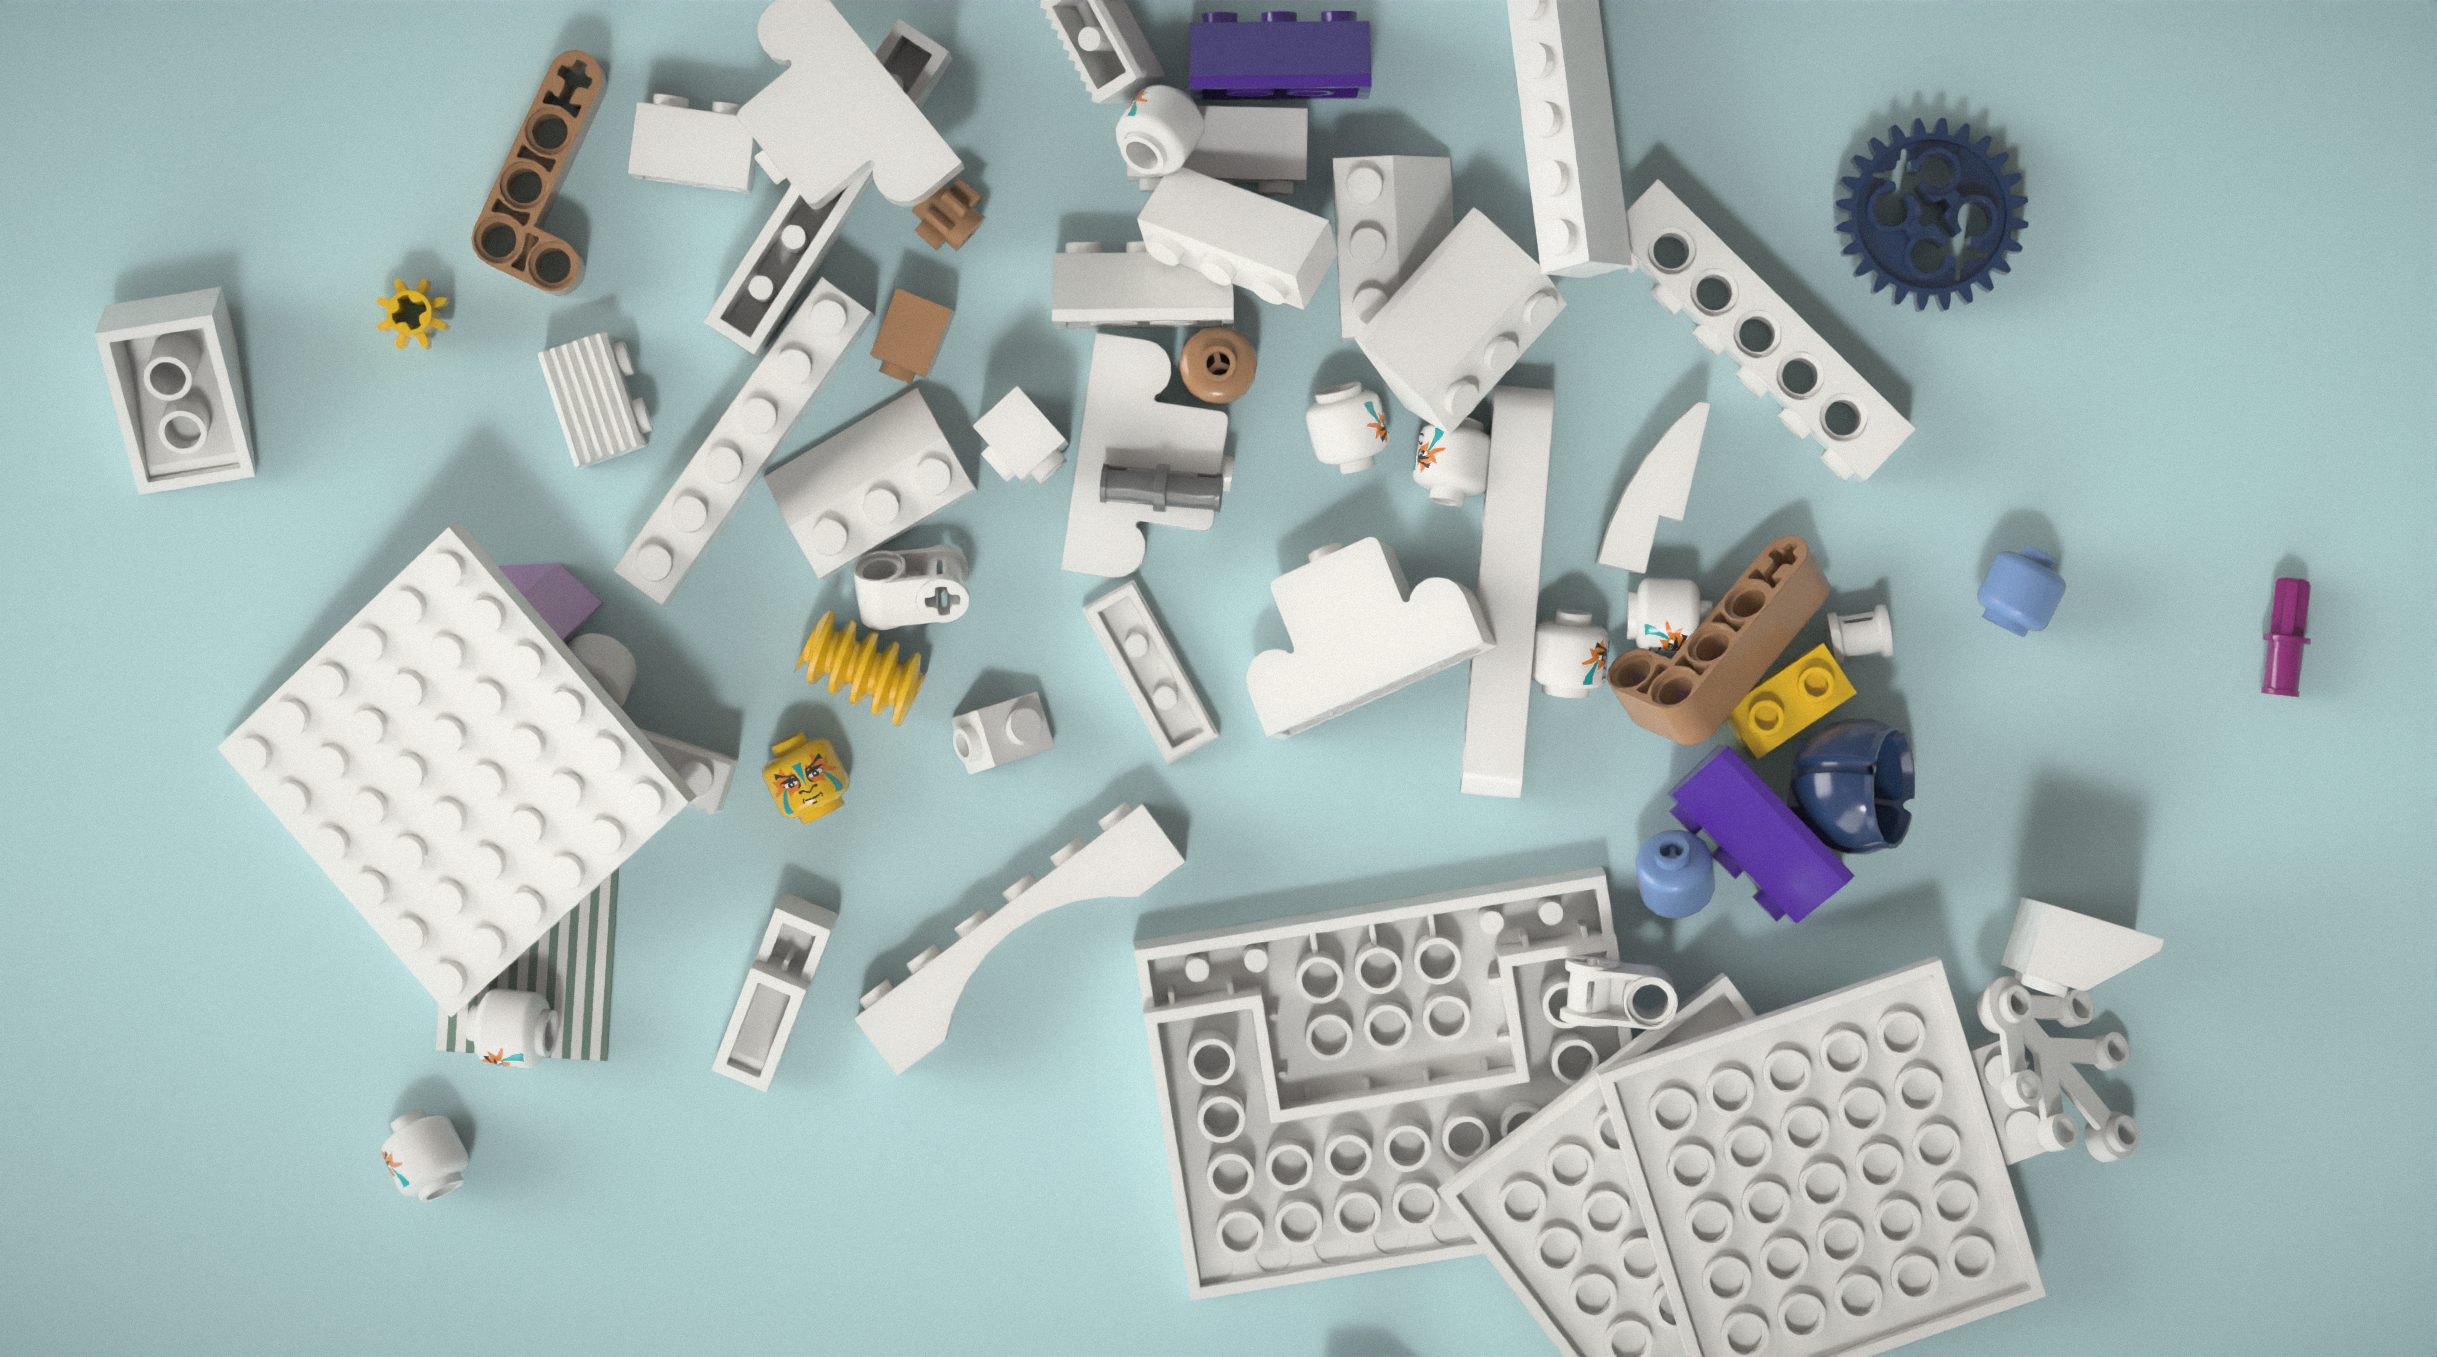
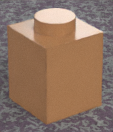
[870,288,955,385]

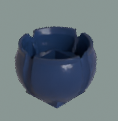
[1787,718,1915,855]

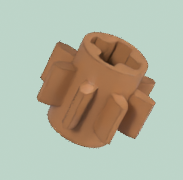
[911,178,986,251]

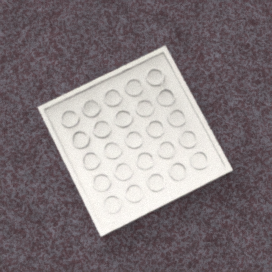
[217,522,697,1017]
[1595,956,2046,1357]
[1436,972,1756,1357]

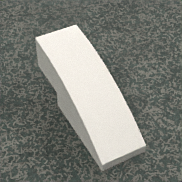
[1595,402,1710,575]
[712,892,840,1093]

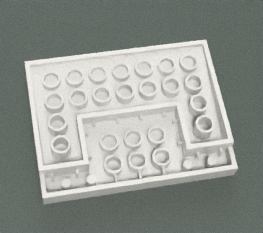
[1133,866,1632,1301]

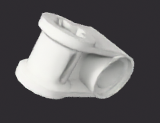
[852,545,969,630]
[1559,956,1678,1030]

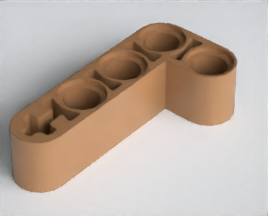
[471,50,608,296]
[1607,536,1830,746]

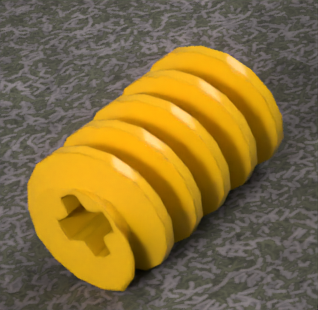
[794,609,928,727]

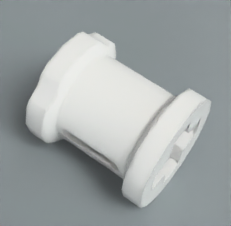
[1825,603,1893,663]

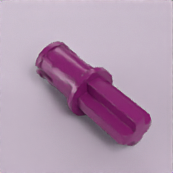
[2261,577,2311,697]

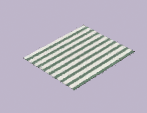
[436,868,619,1061]

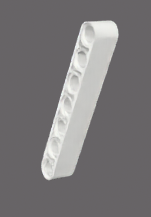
[1460,384,1554,799]

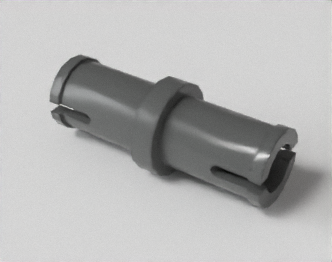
[1100,464,1224,512]

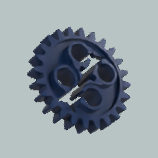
[1833,118,2029,312]

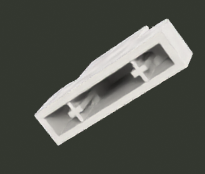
[737,0,965,209]
[1061,333,1235,578]
[1246,537,1497,741]

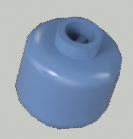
[1977,544,2066,638]
[1635,830,1715,919]

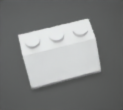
[1332,155,1454,342]
[1355,208,1567,435]
[1052,241,1234,329]
[763,388,977,580]
[2001,897,2164,998]

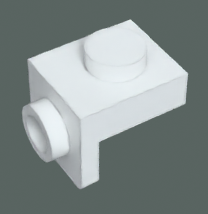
[952,691,1055,775]

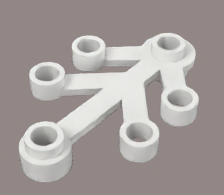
[1977,976,2140,1162]

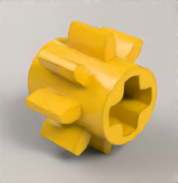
[376,278,450,350]

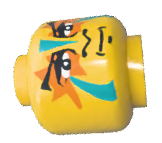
[761,731,850,824]

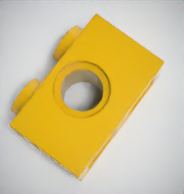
[1725,643,1857,760]

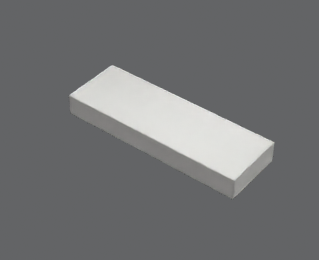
[1082,580,1220,764]

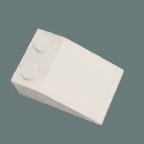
[94,287,257,495]

